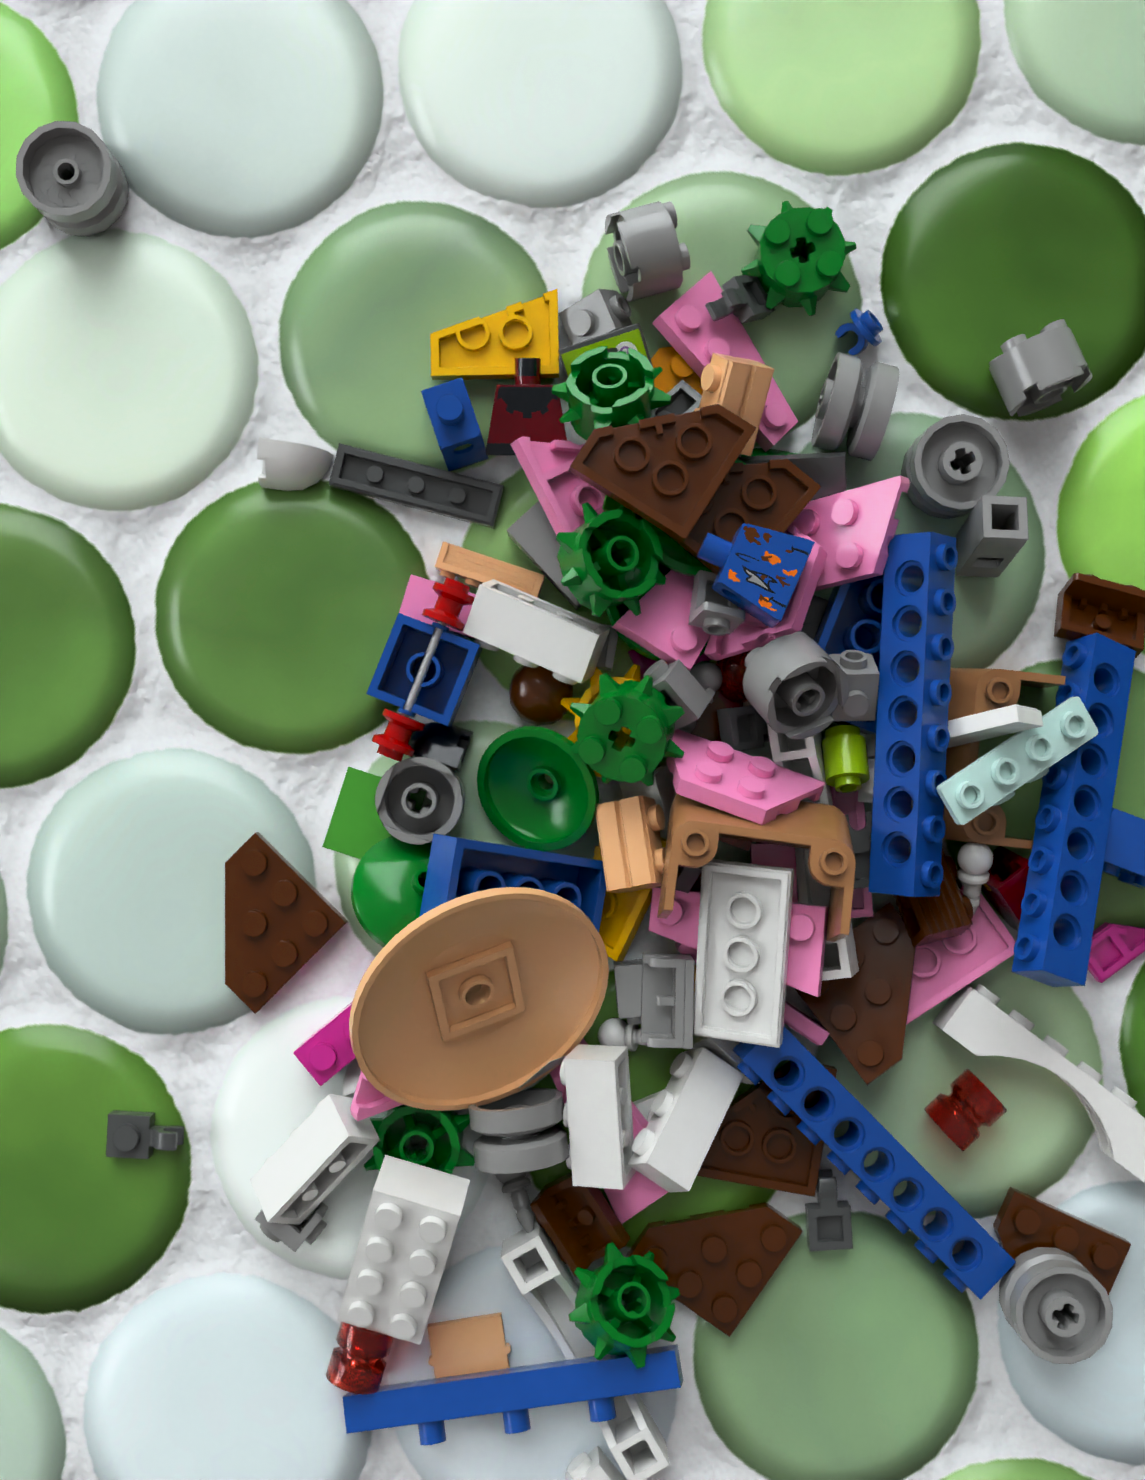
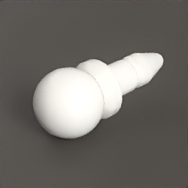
[957,842,993,915]
[598,1018,648,1051]

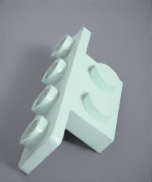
[936,696,1098,825]

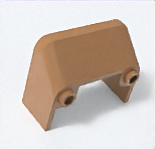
[911,668,1066,849]
[657,794,856,942]

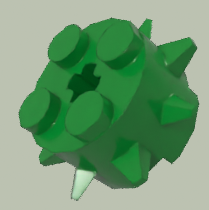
[741,201,856,316]
[552,346,671,440]
[556,502,666,617]
[570,673,685,787]
[364,1104,475,1174]
[568,1243,680,1369]

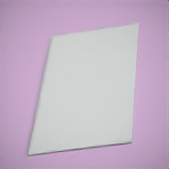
[517,1055,567,1093]

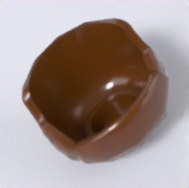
[509,665,573,726]

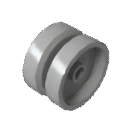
[16,121,128,236]
[811,352,899,461]
[901,414,1010,519]
[468,1088,569,1174]
[999,1247,1113,1364]

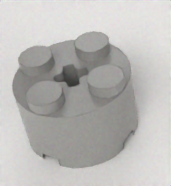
[605,201,690,302]
[989,319,1093,417]
[743,631,849,739]
[375,756,465,845]

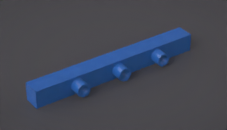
[342,1344,683,1445]

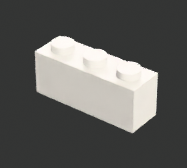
[463,579,610,685]
[560,1044,636,1190]
[628,1047,744,1193]
[250,1094,380,1225]

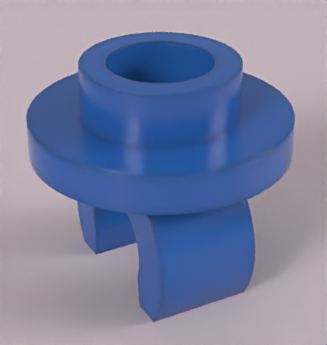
[835,308,883,355]

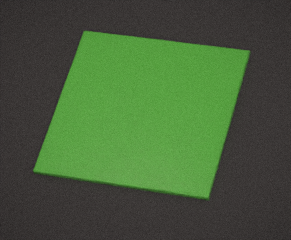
[322,767,426,859]

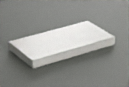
[693,859,794,1048]

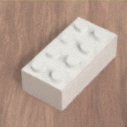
[337,1155,470,1345]

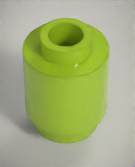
[822,725,870,793]

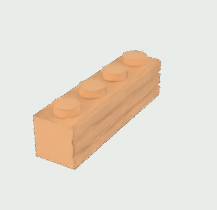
[435,541,545,598]

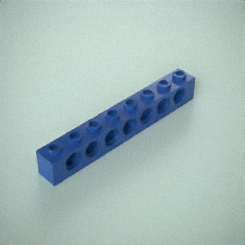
[868,532,958,897]
[1011,633,1136,987]
[733,1026,1016,1300]

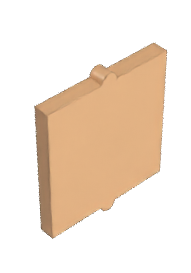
[427,1312,511,1378]

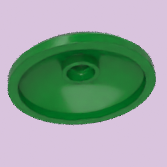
[477,726,599,851]
[351,836,432,947]

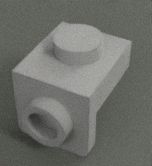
[559,289,632,345]
[688,570,746,636]
[829,650,880,721]
[255,1202,328,1252]

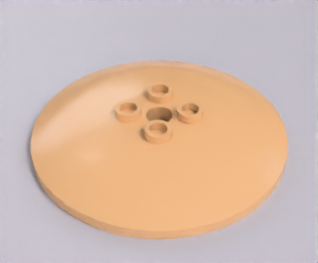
[349,887,609,1111]

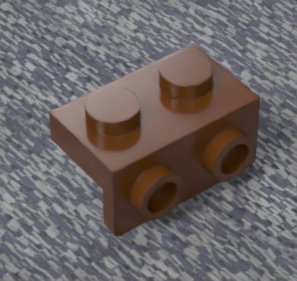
[1054,573,1145,658]
[530,1172,630,1277]

